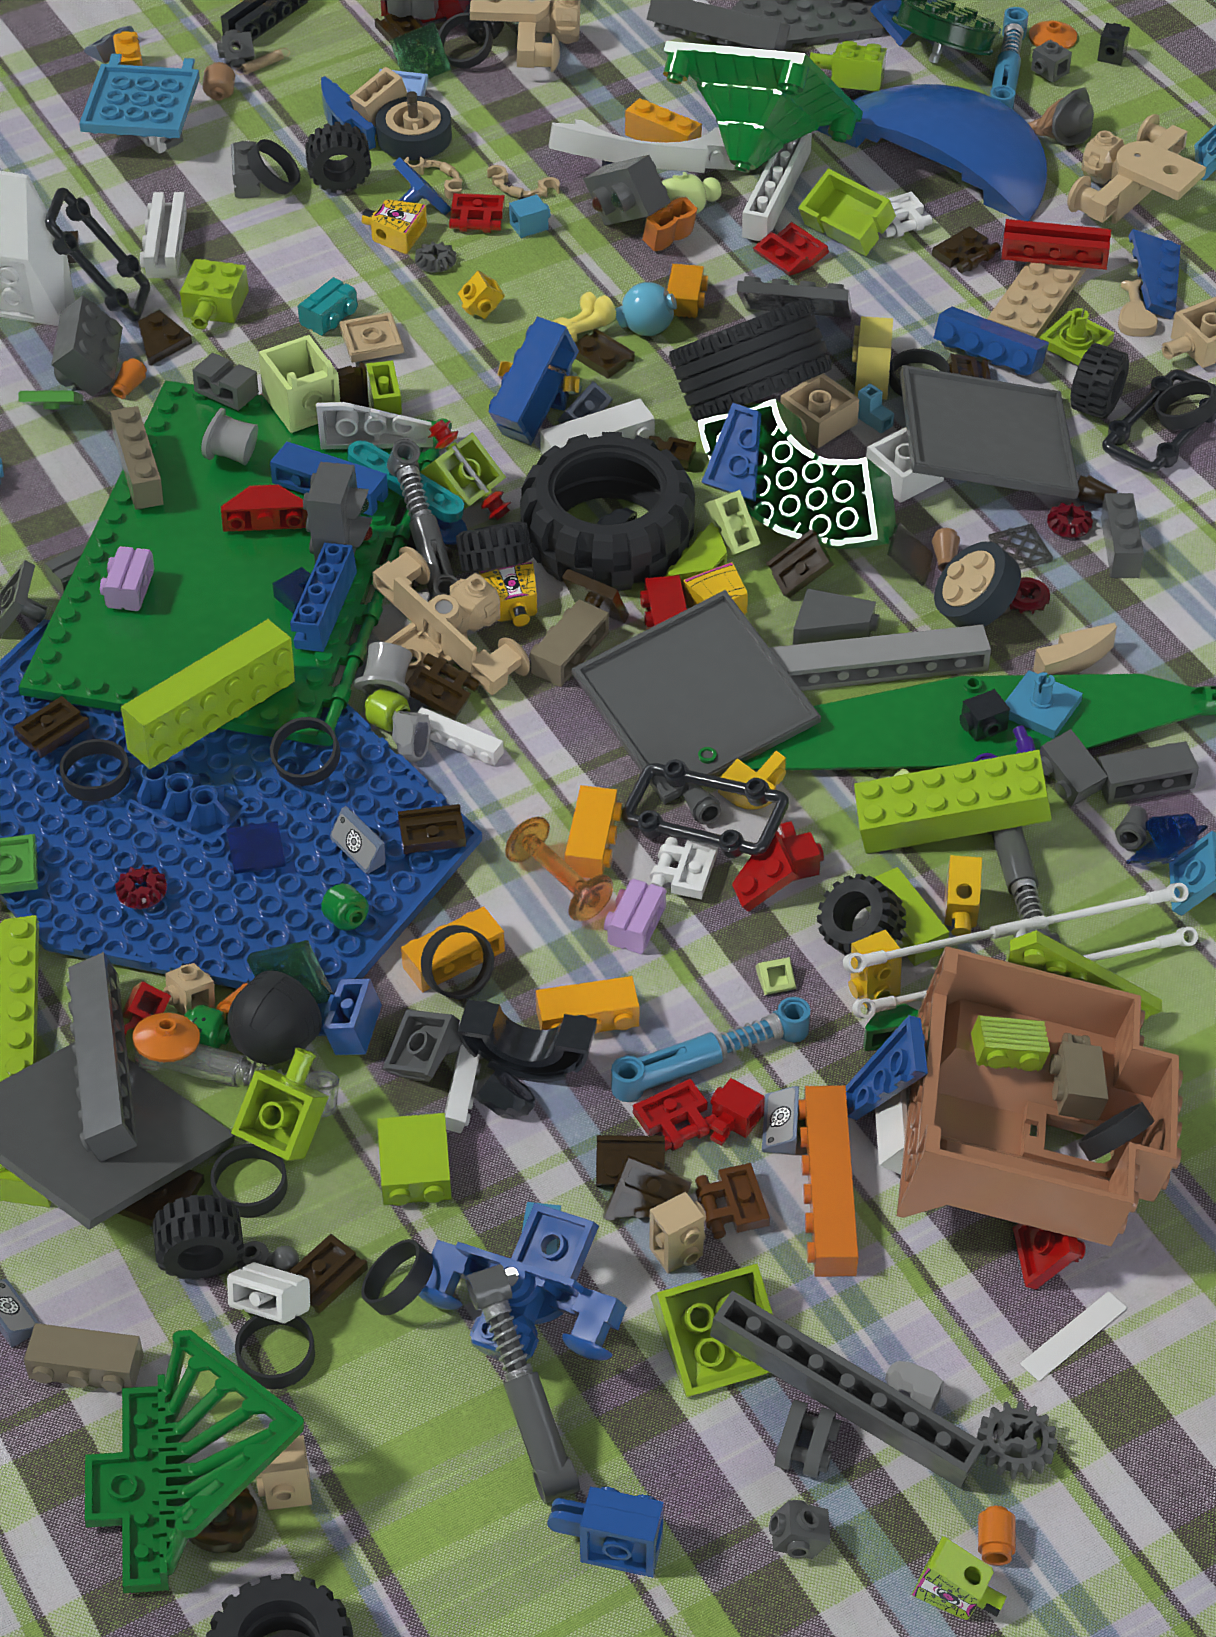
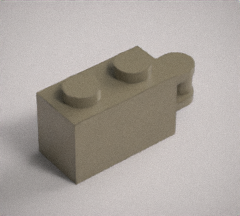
[1049,1033,1109,1121]

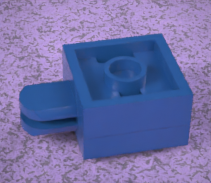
[547,1486,664,1578]

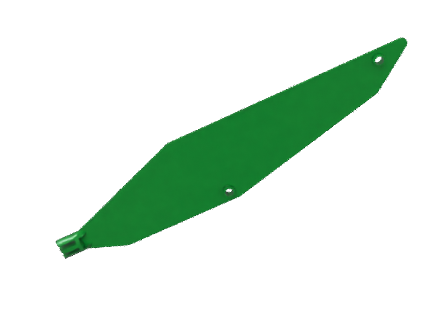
[698,674,1216,771]

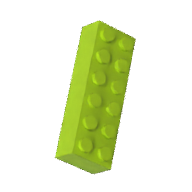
[121,619,295,769]
[854,750,1052,854]

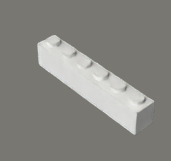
[742,132,812,241]

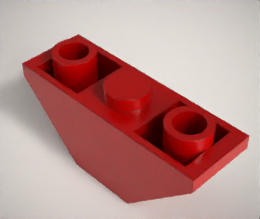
[221,484,308,532]

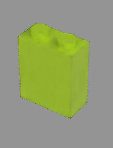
[377,1113,452,1206]

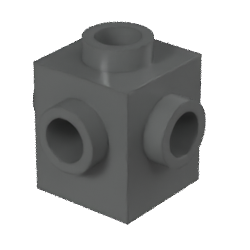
[217,30,255,67]
[1031,40,1072,83]
[769,1500,831,1559]

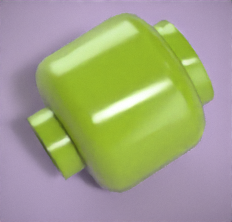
[365,688,410,732]

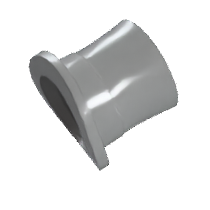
[201,408,258,465]
[354,642,412,701]

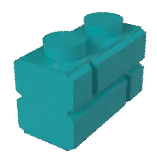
[297,277,358,336]

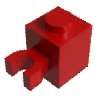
[779,821,824,881]
[122,981,171,1036]
[710,1078,765,1146]

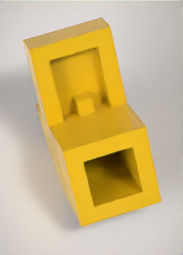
[718,751,786,810]

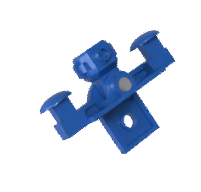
[418,1203,627,1362]

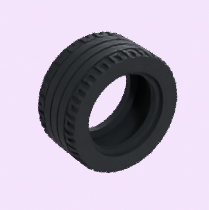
[669,298,833,422]

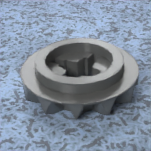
[415,241,456,272]

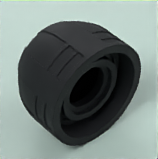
[228,971,322,1065]

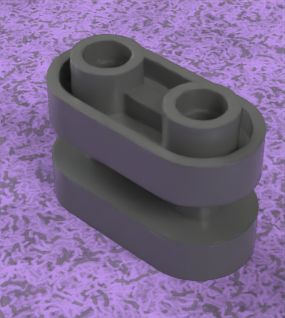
[774,1399,842,1478]

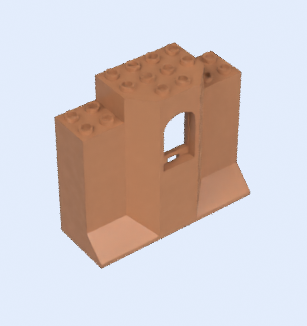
[896,946,1183,1246]

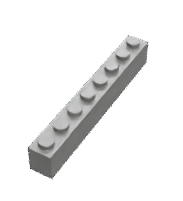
[770,625,991,691]

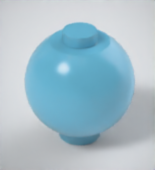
[615,282,677,336]

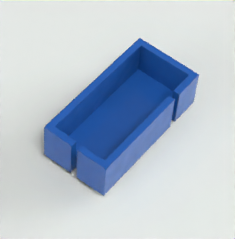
[488,316,579,445]

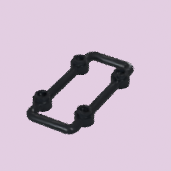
[45,187,150,321]
[1102,369,1216,473]
[621,759,789,858]

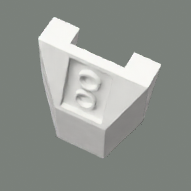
[0,171,75,326]

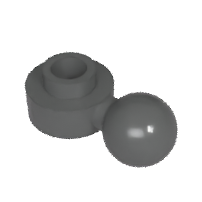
[236,1241,299,1272]

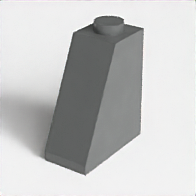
[793,588,880,645]

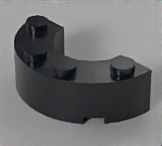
[457,1000,597,1082]

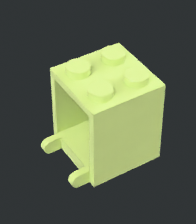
[259,335,340,433]

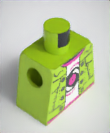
[911,1536,1007,1620]

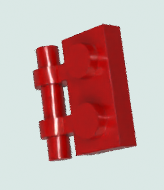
[449,193,505,233]
[632,1078,717,1151]

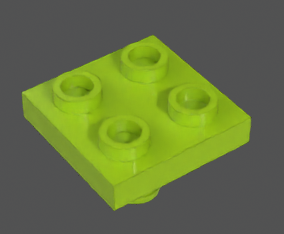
[1039,308,1114,366]

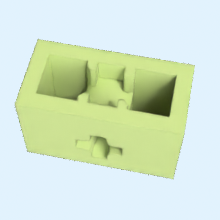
[703,490,761,556]

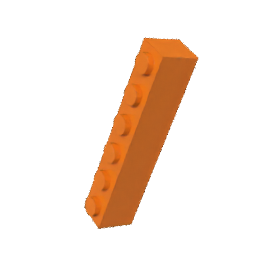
[798,1085,858,1277]

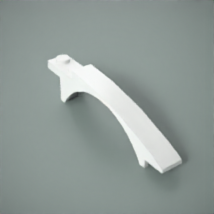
[549,119,751,173]

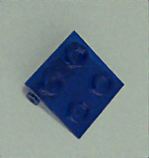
[1125,813,1208,865]

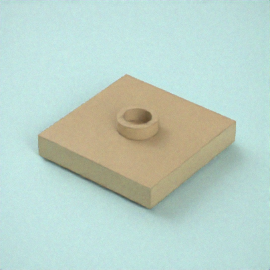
[339,312,404,363]

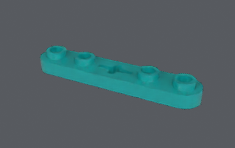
[347,440,464,523]

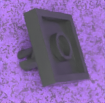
[0,560,47,637]

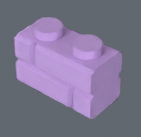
[100,546,155,611]
[604,879,666,954]

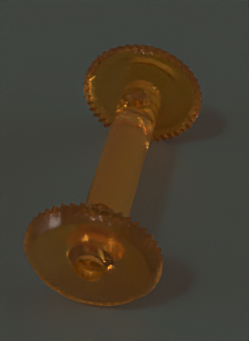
[505,816,613,922]

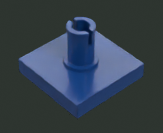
[393,157,451,216]

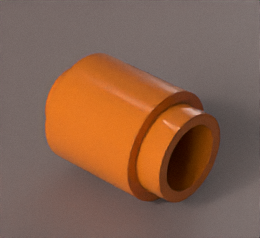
[978,1505,1016,1566]

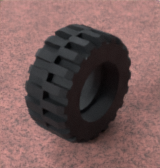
[206,1574,353,1637]

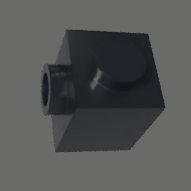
[1097,23,1130,66]
[960,689,1010,741]

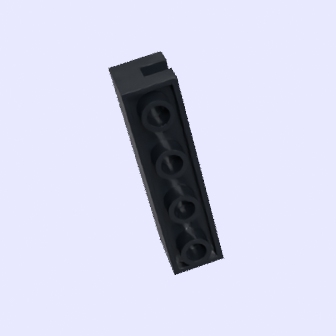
[221,0,308,42]

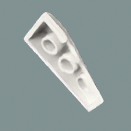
[316,402,433,449]

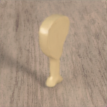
[1118,279,1158,337]

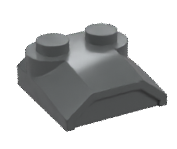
[382,1009,462,1082]

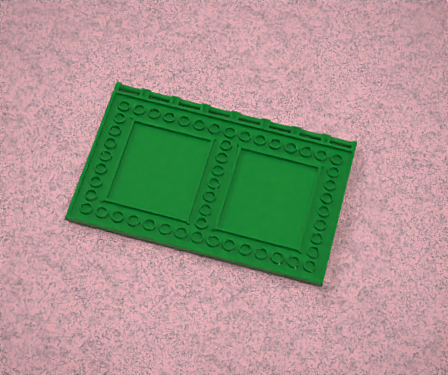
[18,380,452,746]

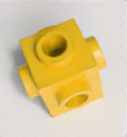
[457,270,505,319]

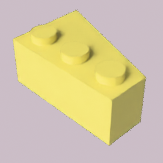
[852,316,893,400]

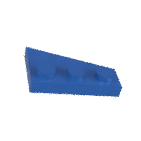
[702,403,761,502]

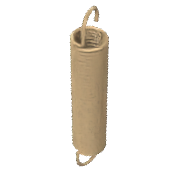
[235,48,290,75]

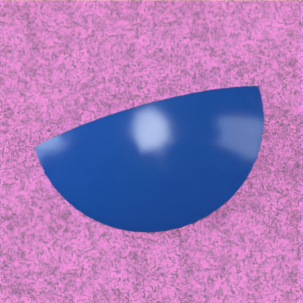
[816,84,1047,221]

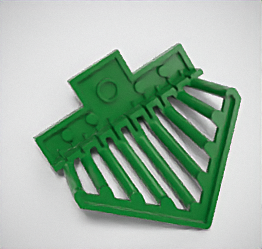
[85,1330,304,1594]

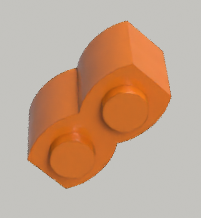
[642,197,698,251]

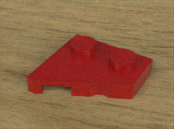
[732,832,799,912]

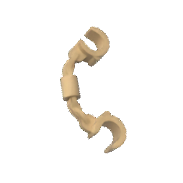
[404,157,462,200]
[487,165,560,198]

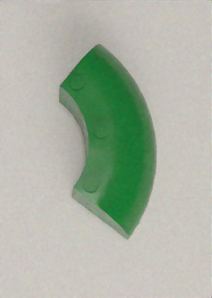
[698,399,896,549]

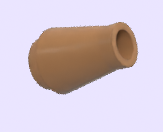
[932,528,960,572]

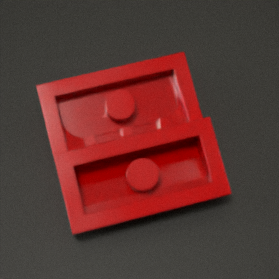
[753,222,829,276]

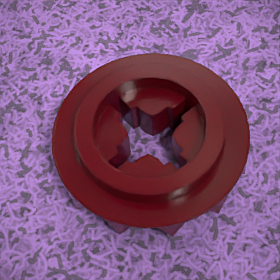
[1047,502,1093,538]
[1010,577,1051,615]
[115,864,167,909]

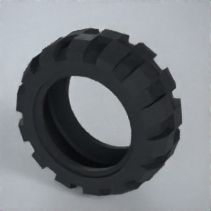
[520,432,695,591]

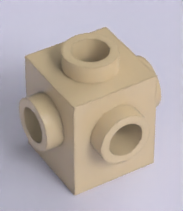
[164,963,215,1016]

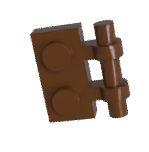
[695,1163,770,1239]

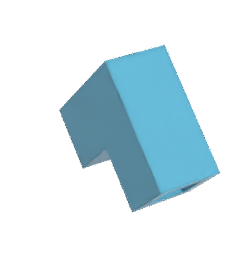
[858,383,894,434]

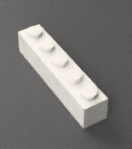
[418,707,504,766]
[444,1044,483,1133]

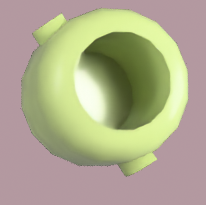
[662,172,721,214]

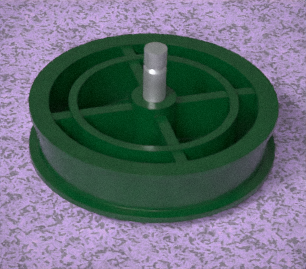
[892,0,1001,64]

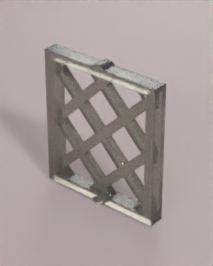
[988,523,1053,570]

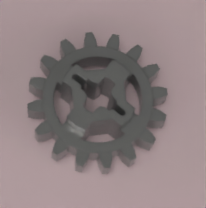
[977,1401,1058,1480]

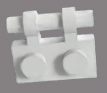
[883,191,932,238]
[650,837,718,899]

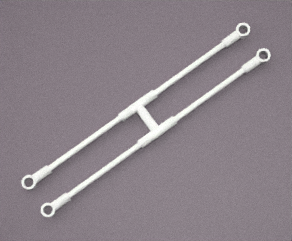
[843,883,1198,1019]

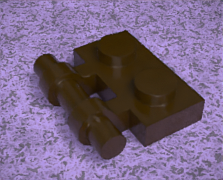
[932,226,1001,273]
[406,653,480,721]

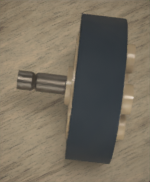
[376,91,452,160]
[934,541,1021,627]

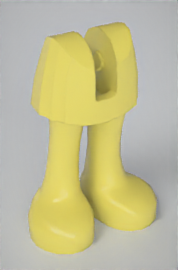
[552,292,616,342]

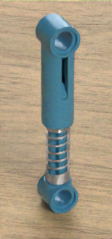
[990,7,1029,109]
[611,997,811,1102]

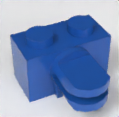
[318,979,382,1055]

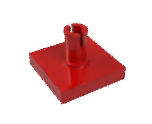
[1013,1223,1086,1290]

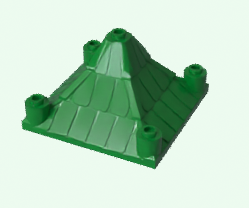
[663,41,863,173]

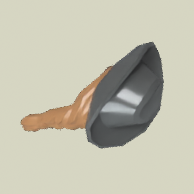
[1028,87,1094,146]

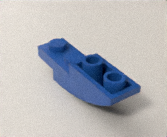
[321,76,376,150]

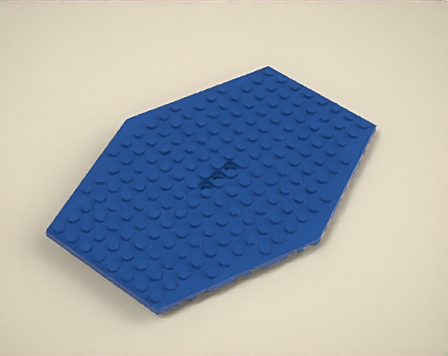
[0,619,482,1004]

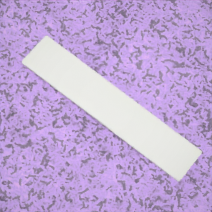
[1020,1292,1127,1381]

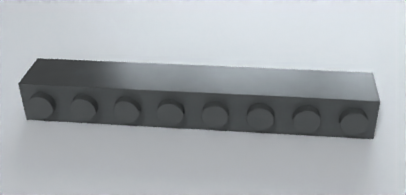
[66,952,138,1162]
[710,1291,985,1489]

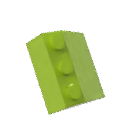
[650,1263,773,1398]

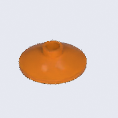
[1029,20,1077,49]
[133,1013,200,1062]

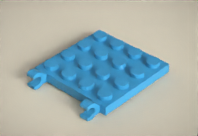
[79,53,200,138]

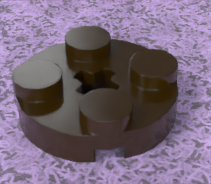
[189,1487,259,1553]

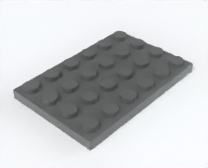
[736,276,852,318]

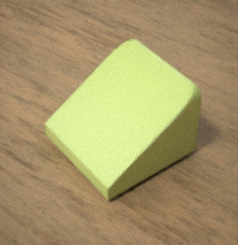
[755,957,797,995]

